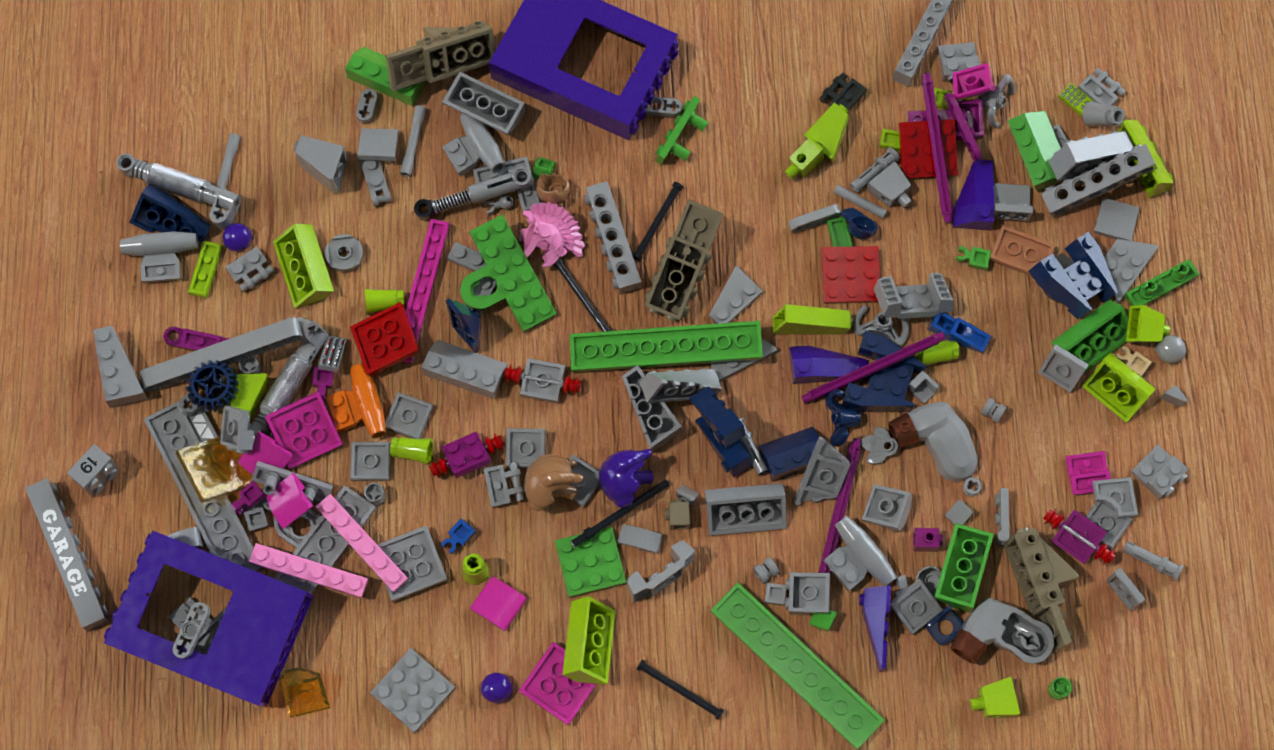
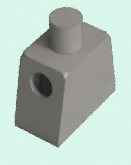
[866,161,912,208]

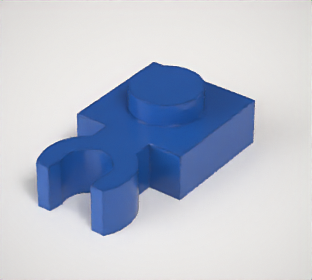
[441,518,476,555]

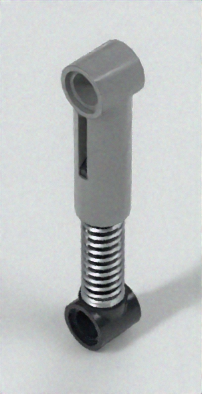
[414,167,533,221]

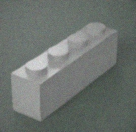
[640,368,722,403]

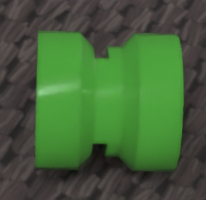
[1048,677,1072,700]

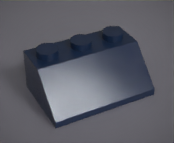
[758,427,819,482]

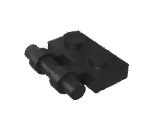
[819,72,867,112]

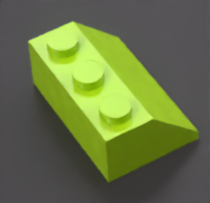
[1082,352,1156,423]

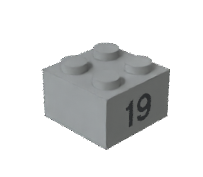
[67,444,120,497]

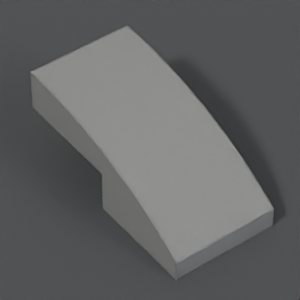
[239,495,269,531]
[617,524,663,554]

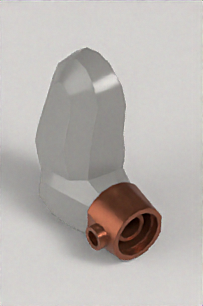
[888,402,978,482]

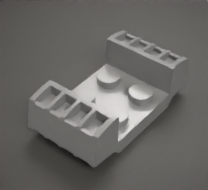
[873,273,953,319]
[627,540,695,603]

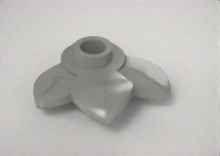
[861,427,898,464]

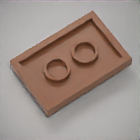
[989,225,1055,276]

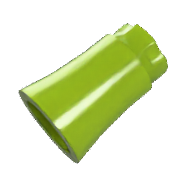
[365,289,404,315]
[916,340,959,365]
[390,437,434,465]
[462,553,489,585]

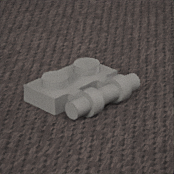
[1078,68,1126,105]
[225,246,275,292]
[484,462,525,507]

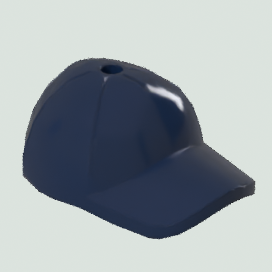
[840,208,878,240]

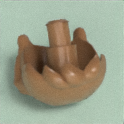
[524,454,583,511]

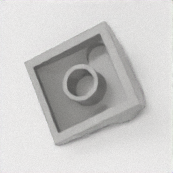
[862,484,912,532]

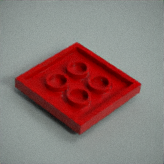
[898,119,958,178]
[821,246,880,304]
[350,302,421,376]

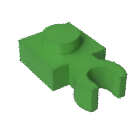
[956,246,991,270]

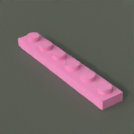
[315,494,409,593]
[249,543,368,599]

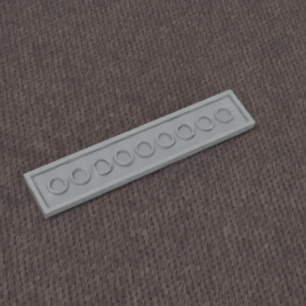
[144,401,264,572]

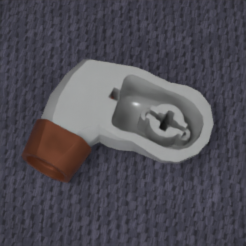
[950,598,1054,664]

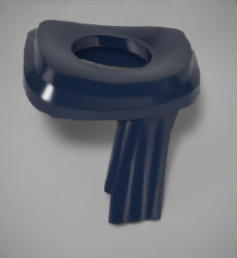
[926,606,964,645]

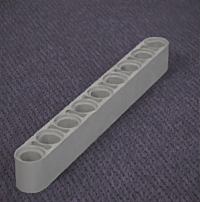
[139,317,303,392]

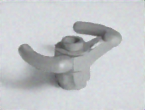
[978,74,1015,128]
[853,305,910,347]

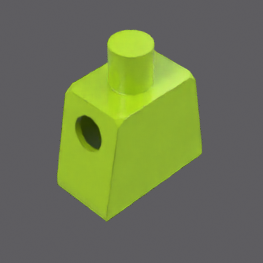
[784,136,824,180]
[1126,305,1170,342]
[969,677,1020,718]

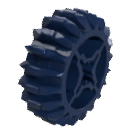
[186,360,239,412]

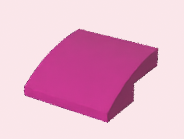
[238,431,292,475]
[1065,451,1111,495]
[265,473,313,529]
[470,576,527,631]

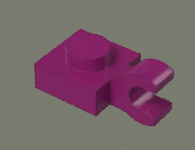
[312,367,334,402]
[231,481,266,515]

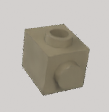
[665,499,690,530]

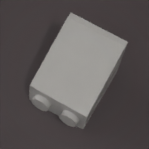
[294,135,348,194]

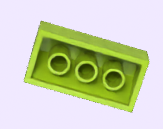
[1117,120,1174,198]
[273,224,334,308]
[562,596,616,685]

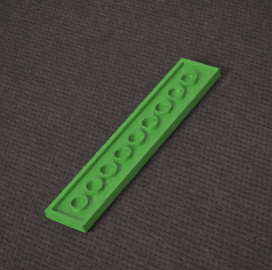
[570,321,763,372]
[710,583,884,750]

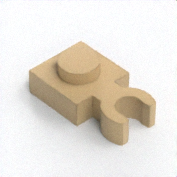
[1116,346,1152,377]

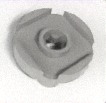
[325,234,363,272]

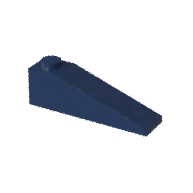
[129,184,211,242]
[446,298,481,353]

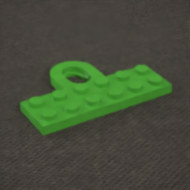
[460,214,557,332]

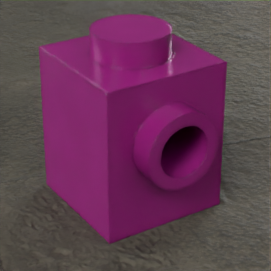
[913,528,943,552]

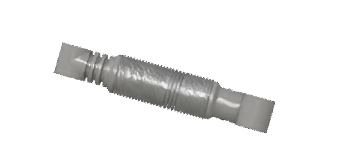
[116,153,241,229]
[247,317,328,437]

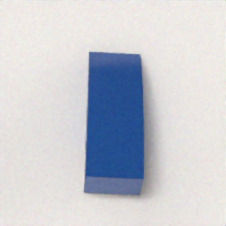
[927,312,991,353]

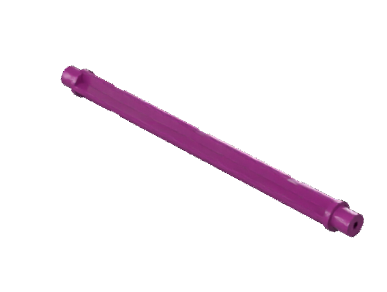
[922,73,953,223]
[801,332,946,404]
[818,438,861,573]

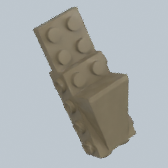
[385,21,495,91]
[644,199,724,322]
[1003,527,1079,653]

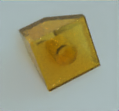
[280,667,330,717]

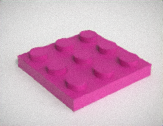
[265,391,343,469]
[519,642,597,726]

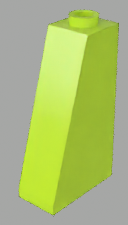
[772,304,853,335]

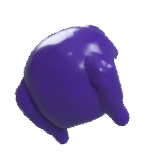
[599,449,654,508]

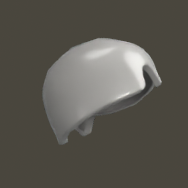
[1155,335,1186,364]
[916,566,942,596]

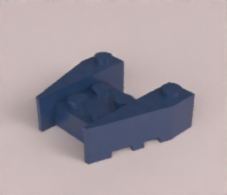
[1029,231,1118,319]
[841,330,926,412]
[689,386,753,477]

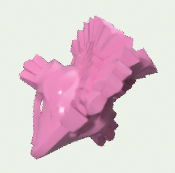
[518,202,585,267]

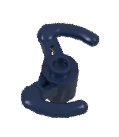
[825,389,861,447]

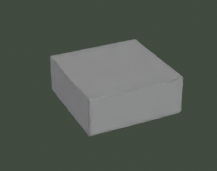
[764,583,786,606]

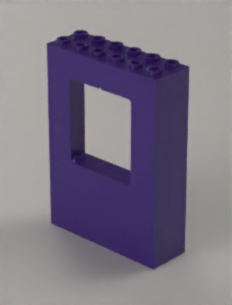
[489,0,679,140]
[104,531,314,707]

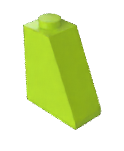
[804,102,849,163]
[227,373,269,424]

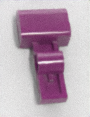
[907,99,984,141]

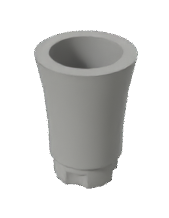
[1082,101,1125,127]

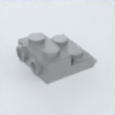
[937,42,980,83]
[220,406,255,453]
[1130,445,1188,499]
[785,572,830,615]

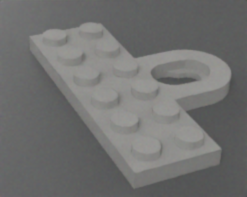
[274,485,377,595]

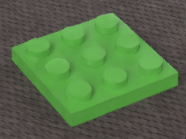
[555,527,626,598]

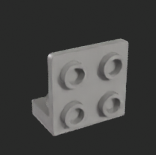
[994,183,1033,221]

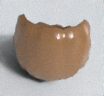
[536,173,570,205]

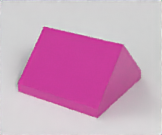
[953,63,996,100]

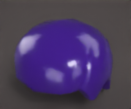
[222,223,253,252]
[481,673,513,704]

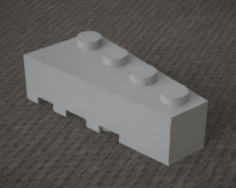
[93,326,148,408]
[622,365,683,453]

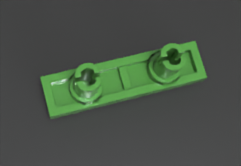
[655,96,708,165]
[1124,259,1200,306]

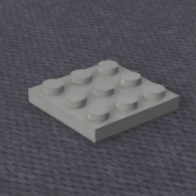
[377,525,448,602]
[370,648,455,733]

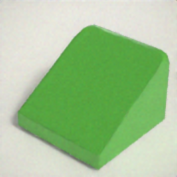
[532,157,556,180]
[809,610,837,631]

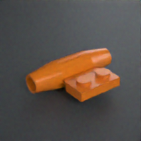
[326,364,386,439]

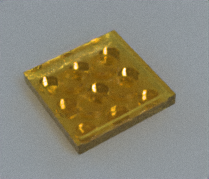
[175,436,252,503]

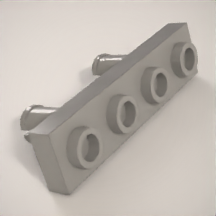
[252,461,333,504]

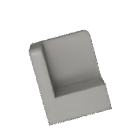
[907,371,939,404]

